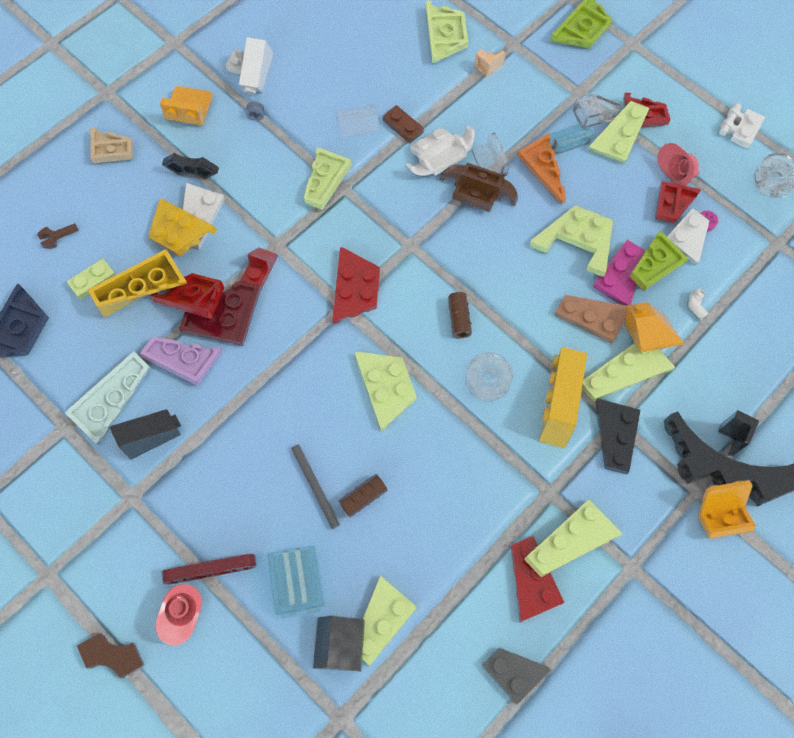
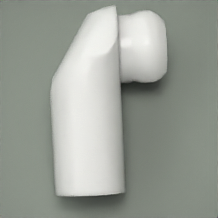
[688,288,709,321]

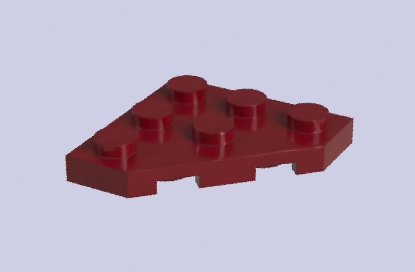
[179,281,261,346]

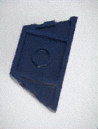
[0,284,49,358]

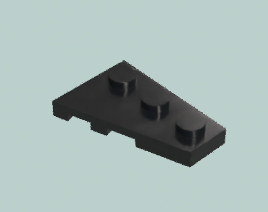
[595,398,641,474]

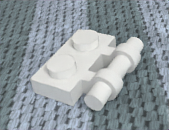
[719,103,765,149]

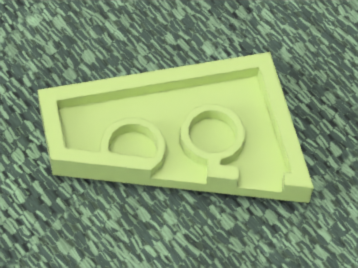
[362,575,417,666]

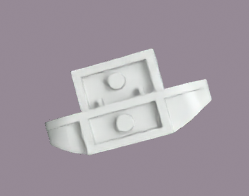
[405,126,475,176]

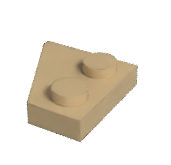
[90,127,134,164]

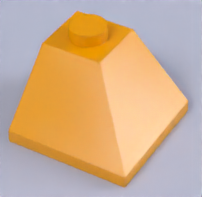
[624,302,683,352]

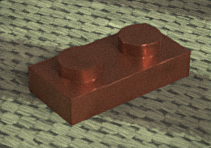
[383,105,424,144]

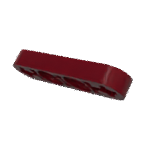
[161,554,257,585]

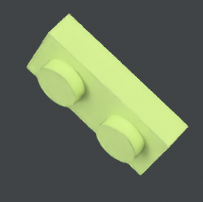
[66,258,115,300]

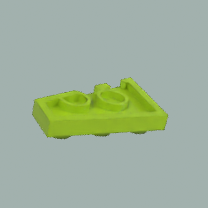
[629,231,688,291]

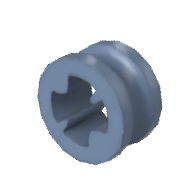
[246,101,264,120]

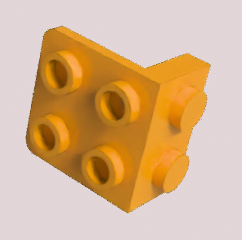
[160,86,213,126]
[698,480,756,539]

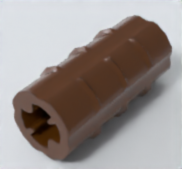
[448,292,472,339]
[338,474,388,518]

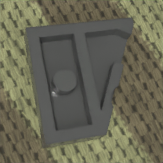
[482,648,551,704]

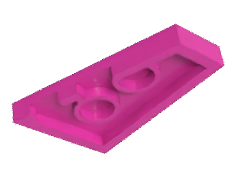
[593,239,645,306]

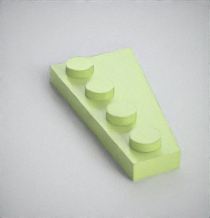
[582,343,675,401]
[524,499,622,577]

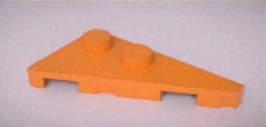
[517,133,566,205]

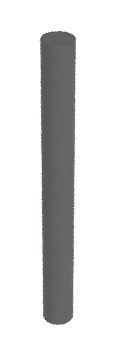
[291,445,340,529]

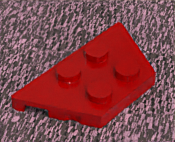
[332,247,380,324]
[150,273,225,319]

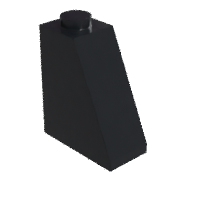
[109,409,181,460]

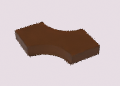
[77,633,145,678]

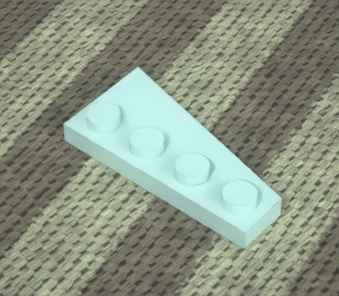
[65,351,150,445]

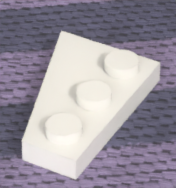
[183,183,225,250]

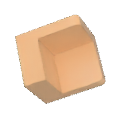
[474,49,506,77]

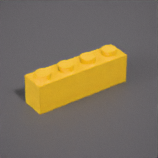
[88,249,187,318]

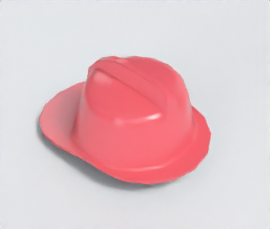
[657,143,699,186]
[155,584,202,645]

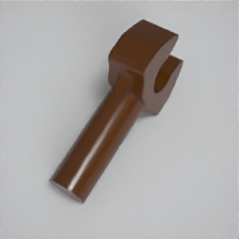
[37,223,79,249]

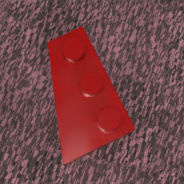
[511,536,565,622]

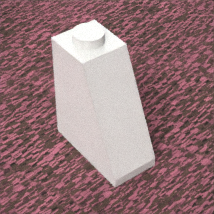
[239,37,274,94]

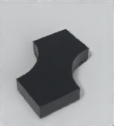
[162,153,219,179]

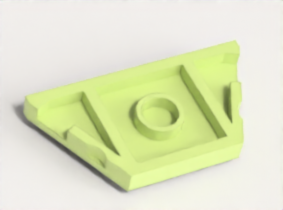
[425,1,468,63]
[355,352,417,431]

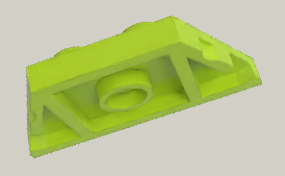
[550,0,613,48]

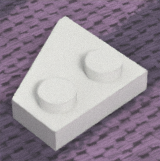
[667,209,709,265]

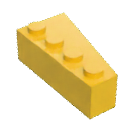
[539,347,588,448]

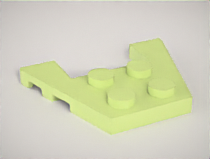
[530,205,613,277]

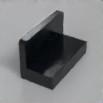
[718,410,759,456]

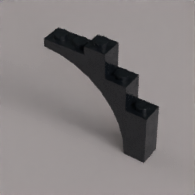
[663,411,794,507]

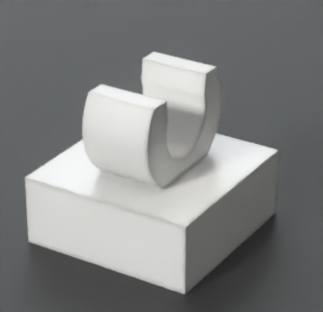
[226,49,244,75]

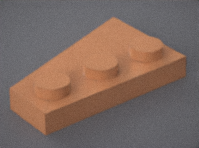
[555,295,627,344]

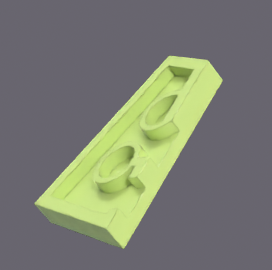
[588,101,649,164]
[304,147,352,210]

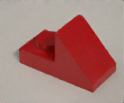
[241,248,278,290]

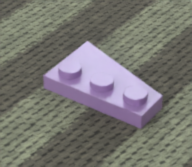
[140,337,222,386]

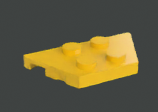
[148,198,217,256]

